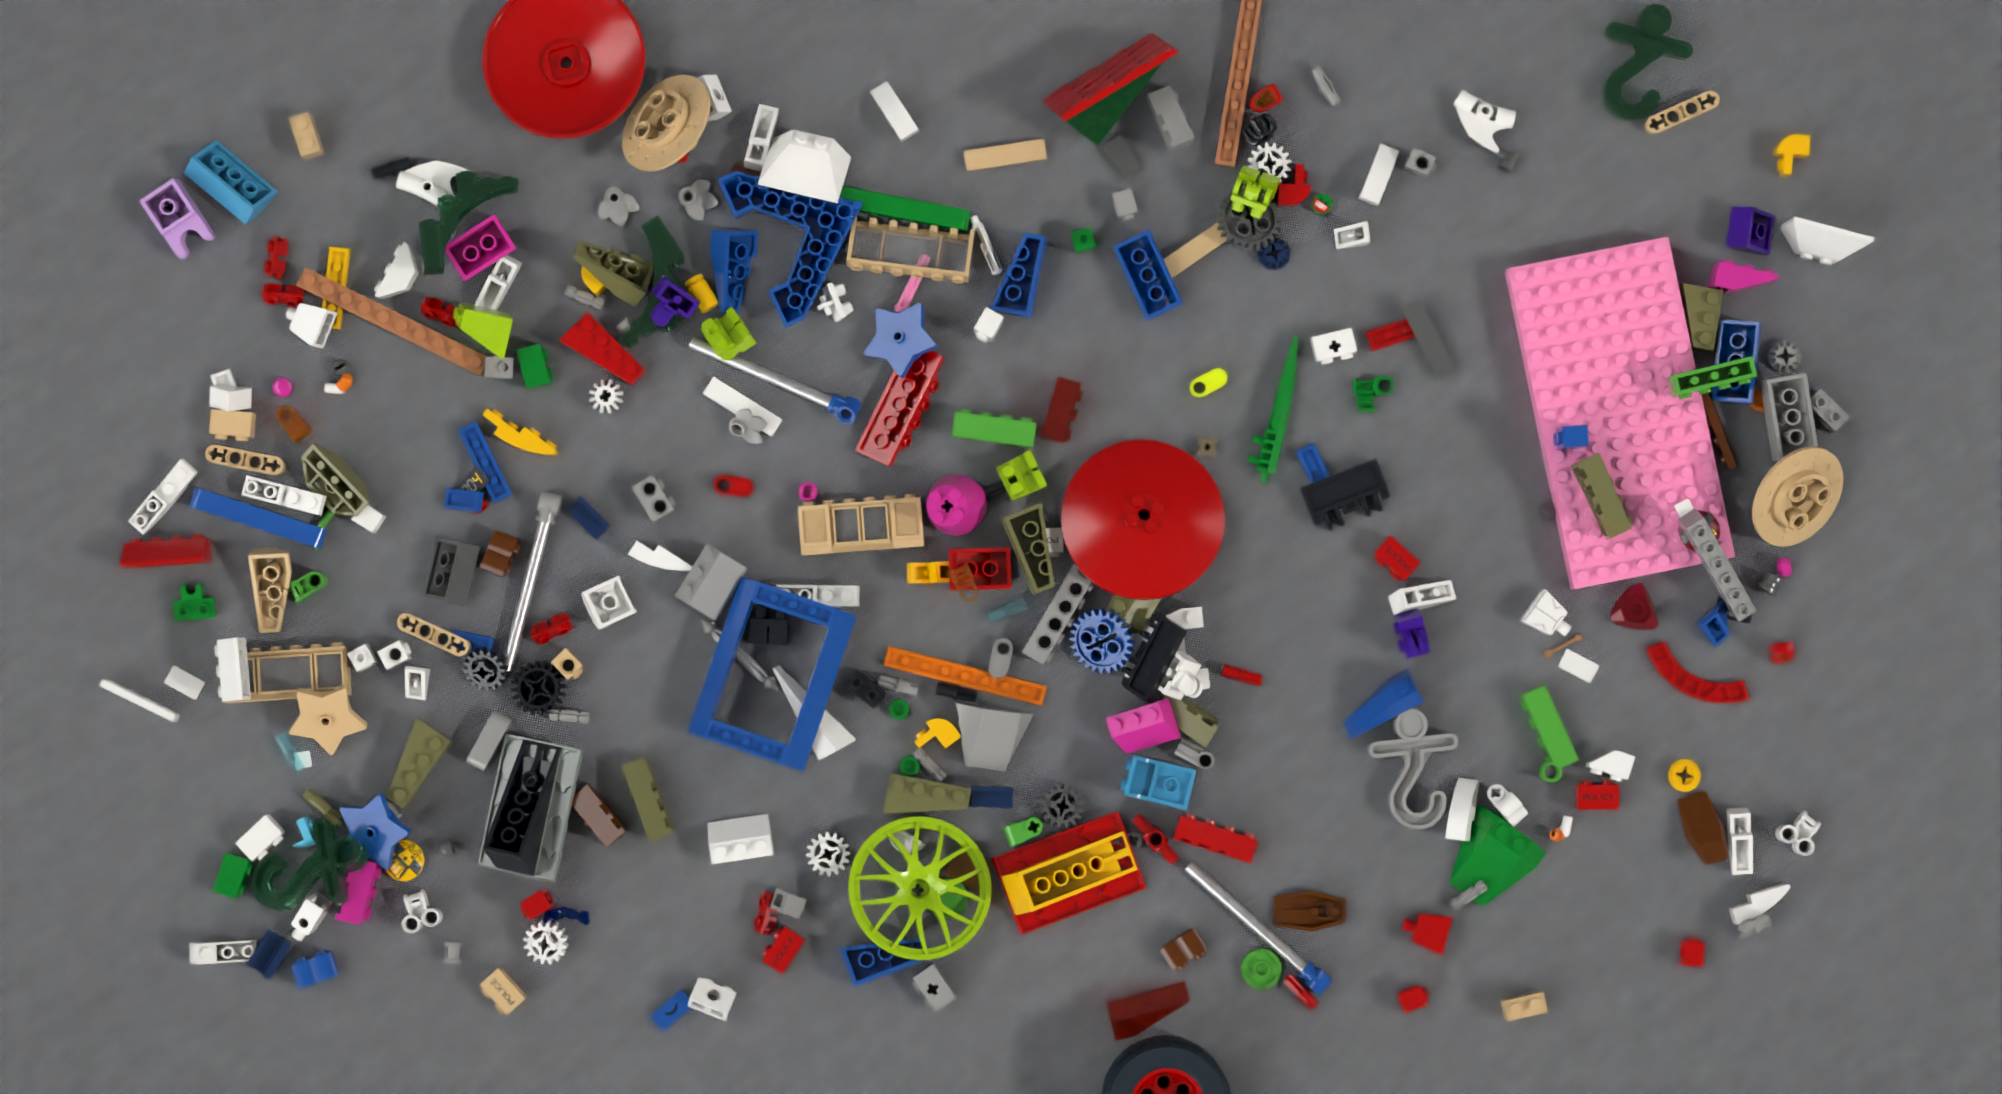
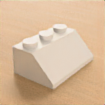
[214,637,251,702]
[707,814,774,864]

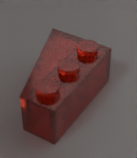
[1040,376,1084,445]

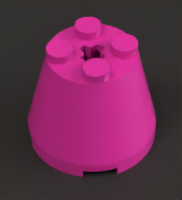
[926,474,988,536]

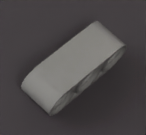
[466,710,513,772]

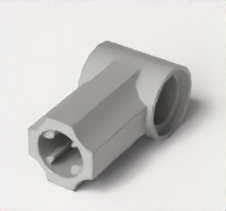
[1174,738,1215,770]

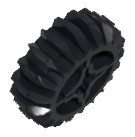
[511,660,567,716]

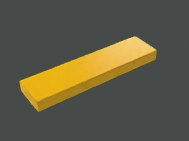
[322,246,351,330]

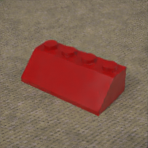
[120,534,212,569]

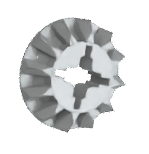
[1768,340,1802,373]

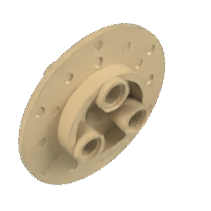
[622,75,711,172]
[1752,446,1843,547]

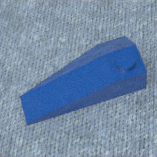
[710,229,758,313]
[1343,668,1424,740]

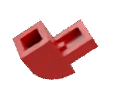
[1277,164,1311,207]

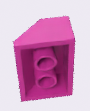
[443,214,517,282]
[1105,698,1181,754]

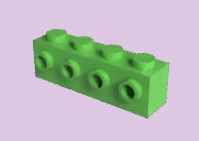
[1668,356,1757,400]
[952,409,1036,448]

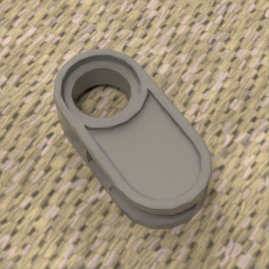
[988,638,1013,679]

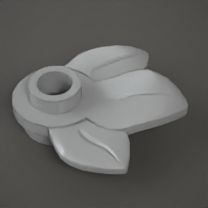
[678,180,718,221]
[598,187,639,227]
[729,409,767,444]
[1738,914,1772,939]

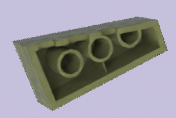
[1571,453,1632,540]
[1001,502,1055,596]
[386,718,454,809]
[620,756,676,843]
[883,773,972,814]

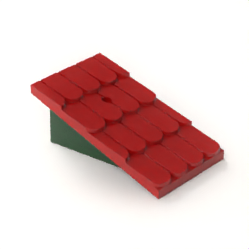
[1042,33,1179,146]

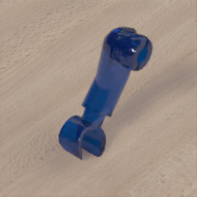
[543,906,590,925]

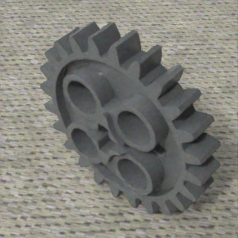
[1215,191,1282,252]

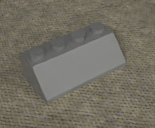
[1759,373,1818,461]

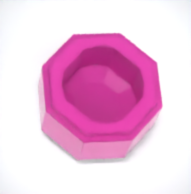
[272,377,293,398]
[798,482,818,502]
[1776,557,1792,577]

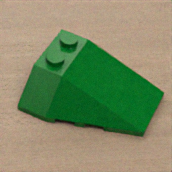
[1449,805,1546,907]

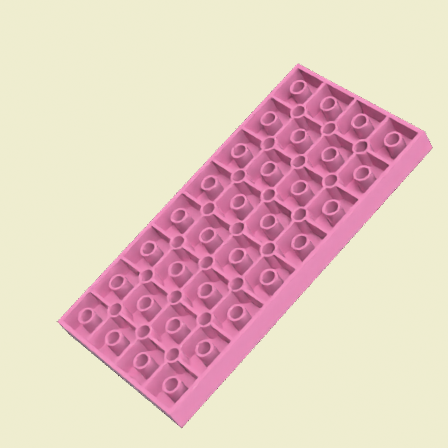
[1505,237,1735,590]

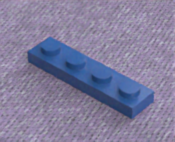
[458,421,513,504]

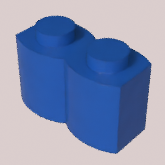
[291,949,340,989]

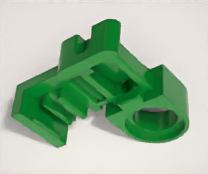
[1352,376,1394,413]

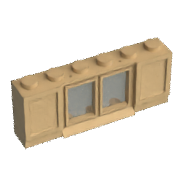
[798,494,925,556]

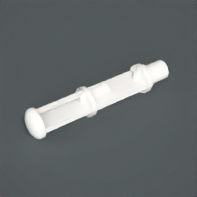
[970,215,1003,275]

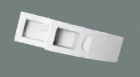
[128,459,198,535]
[241,475,327,516]
[776,585,860,607]

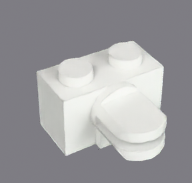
[1158,651,1203,700]

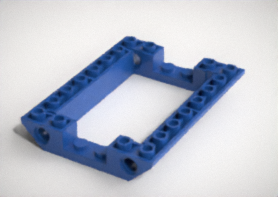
[687,577,857,772]

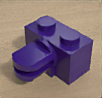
[650,275,700,327]
[1393,608,1430,659]

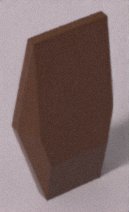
[1677,791,1729,866]
[1274,890,1346,932]

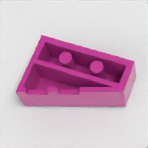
[335,857,382,925]

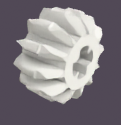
[589,380,624,414]

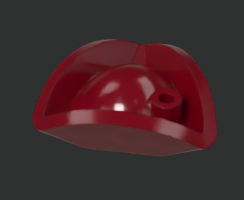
[1610,583,1658,630]

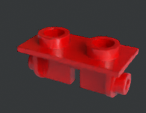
[263,236,289,279]
[260,283,305,307]
[421,297,459,329]
[529,612,574,645]
[753,891,778,935]

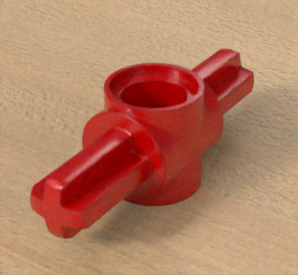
[1132,813,1179,865]

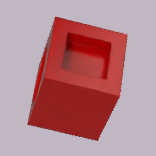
[1679,936,1705,967]
[1396,984,1430,1013]

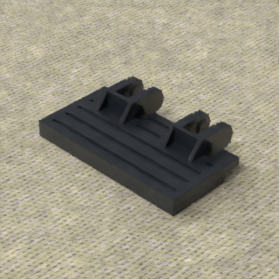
[1299,459,1391,532]
[1120,612,1188,703]

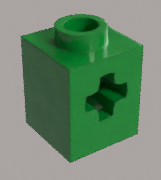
[1070,227,1096,255]

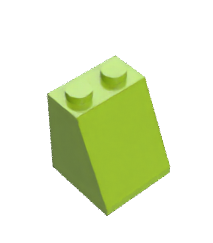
[453,303,513,359]

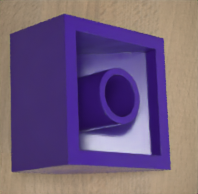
[1726,207,1775,255]

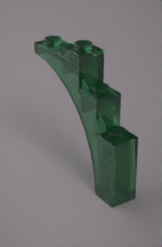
[419,171,519,275]
[618,216,687,349]

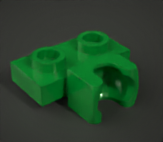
[172,582,217,621]

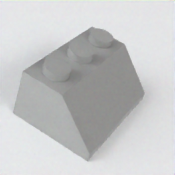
[675,544,748,621]

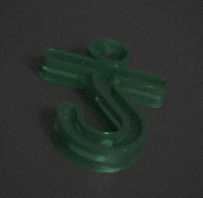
[1602,4,1693,122]
[251,818,369,912]

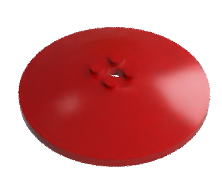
[482,0,646,139]
[1061,440,1225,600]

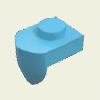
[292,816,319,848]

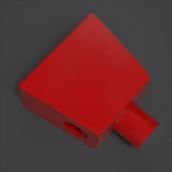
[1401,913,1453,956]

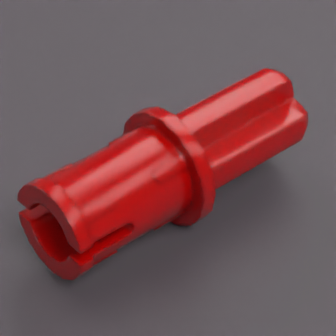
[1221,663,1263,686]
[1284,974,1319,1011]

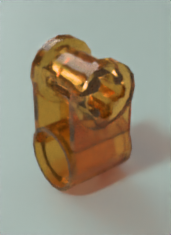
[276,405,313,444]
[948,562,978,603]

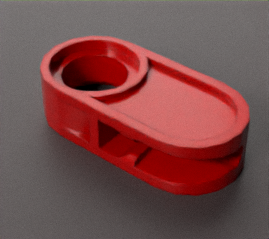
[713,475,754,497]

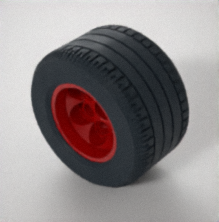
[1101,1035,1231,1094]

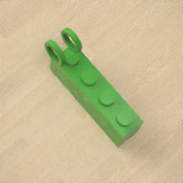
[1519,685,1579,782]

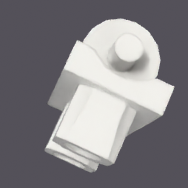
[817,282,853,323]

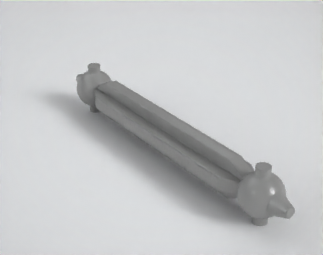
[701,619,779,691]

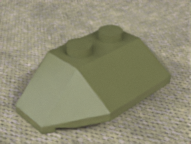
[301,443,371,516]
[1103,595,1162,638]

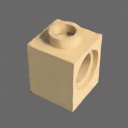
[551,648,585,680]

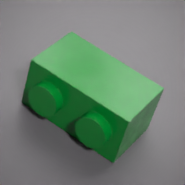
[516,343,555,391]
[212,851,254,899]

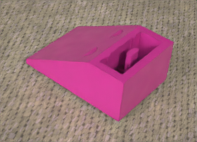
[1707,259,1780,294]

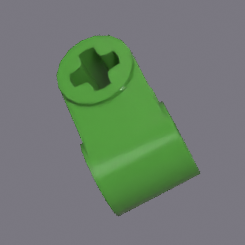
[289,571,328,604]
[1003,816,1043,847]

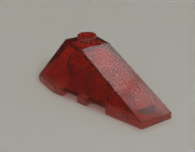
[1105,981,1190,1041]

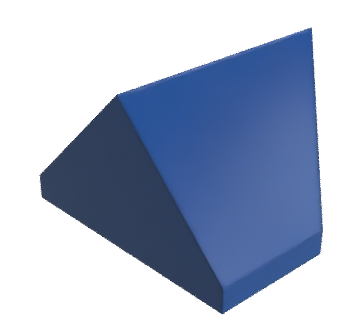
[1694,600,1731,647]

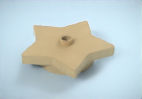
[289,685,367,755]

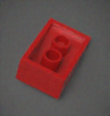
[948,547,1012,591]

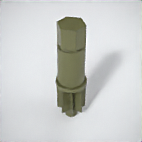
[302,788,344,826]

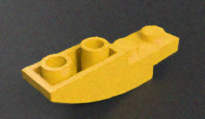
[482,409,559,456]

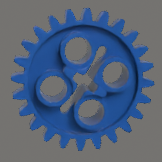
[1069,607,1135,674]

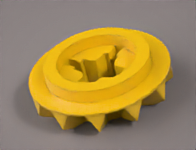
[1667,759,1701,792]

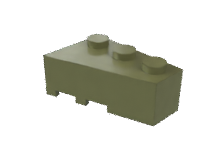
[1679,283,1724,353]
[1161,695,1221,748]

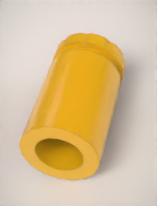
[685,273,719,314]

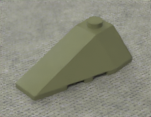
[573,240,654,307]

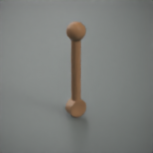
[1544,633,1583,658]

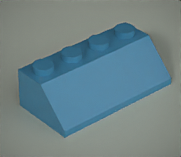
[184,140,278,225]

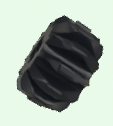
[1242,113,1278,146]

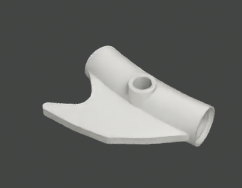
[1453,90,1516,153]
[396,160,468,213]

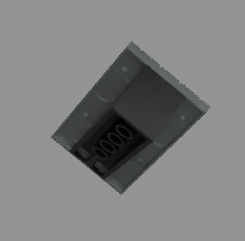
[478,733,582,883]

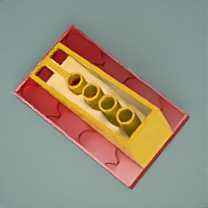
[992,811,1147,935]

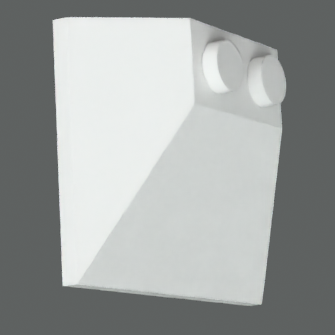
[758,129,851,203]
[1780,216,1875,266]

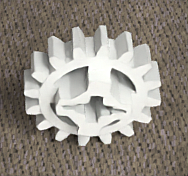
[1248,142,1292,184]
[806,832,851,877]
[523,919,569,965]

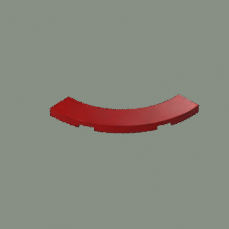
[1645,641,1750,703]

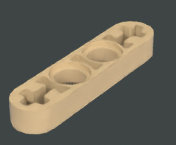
[1644,90,1720,135]
[205,445,285,475]
[397,613,472,657]

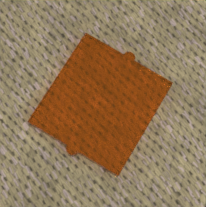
[945,847,993,891]

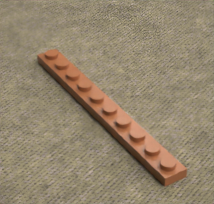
[1214,0,1262,168]
[296,267,487,376]

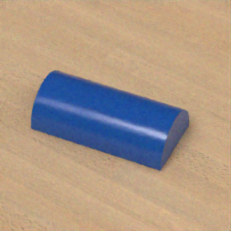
[1113,229,1184,321]
[1711,319,1761,405]

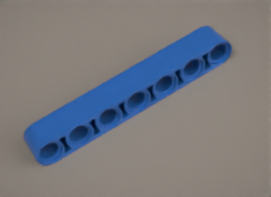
[189,487,327,549]

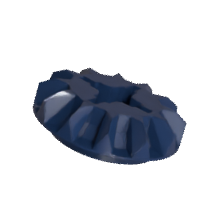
[1258,238,1290,270]

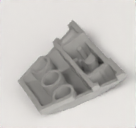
[955,703,1034,771]

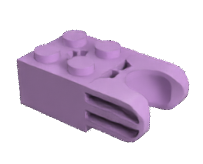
[139,178,215,260]

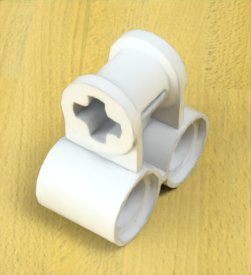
[1487,784,1529,827]
[1775,810,1822,856]
[402,889,443,933]

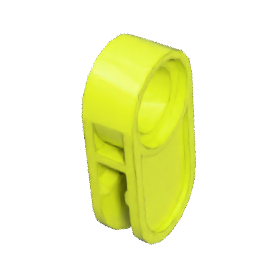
[1189,368,1228,398]

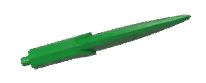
[1247,333,1298,484]

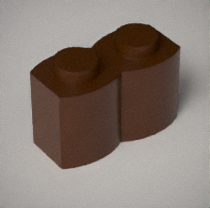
[480,530,521,577]
[1159,927,1208,971]

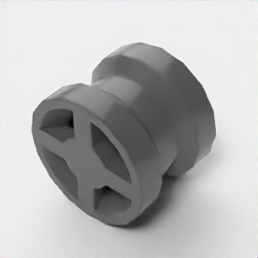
[1756,572,1783,596]

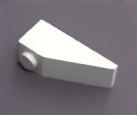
[1388,580,1457,615]

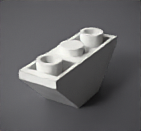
[374,242,419,300]

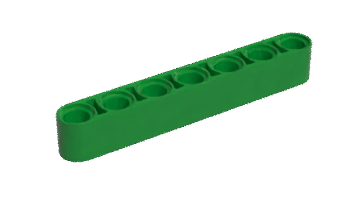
[840,186,971,232]

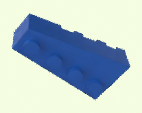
[989,233,1048,319]
[840,938,929,987]

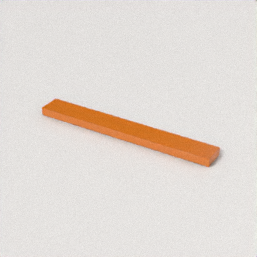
[883,646,1047,706]

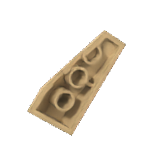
[248,547,292,633]

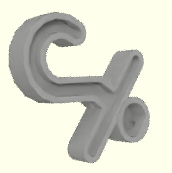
[1367,709,1458,829]

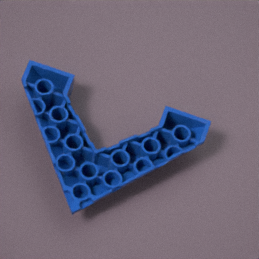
[718,171,863,328]

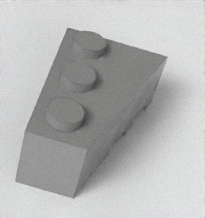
[1147,85,1195,153]

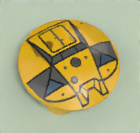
[386,840,425,881]

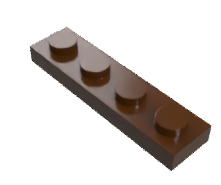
[1702,393,1739,470]

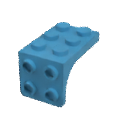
[1120,755,1196,810]

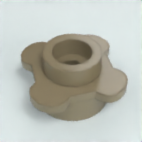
[1197,437,1218,457]

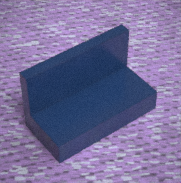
[568,496,611,540]
[971,786,1013,808]
[247,929,292,981]

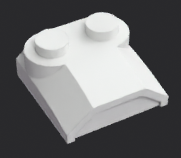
[581,575,637,630]

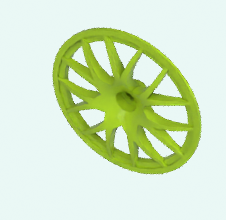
[848,816,991,960]

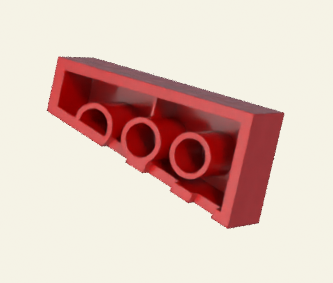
[558,312,647,386]
[1172,812,1259,864]

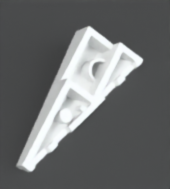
[773,665,856,760]

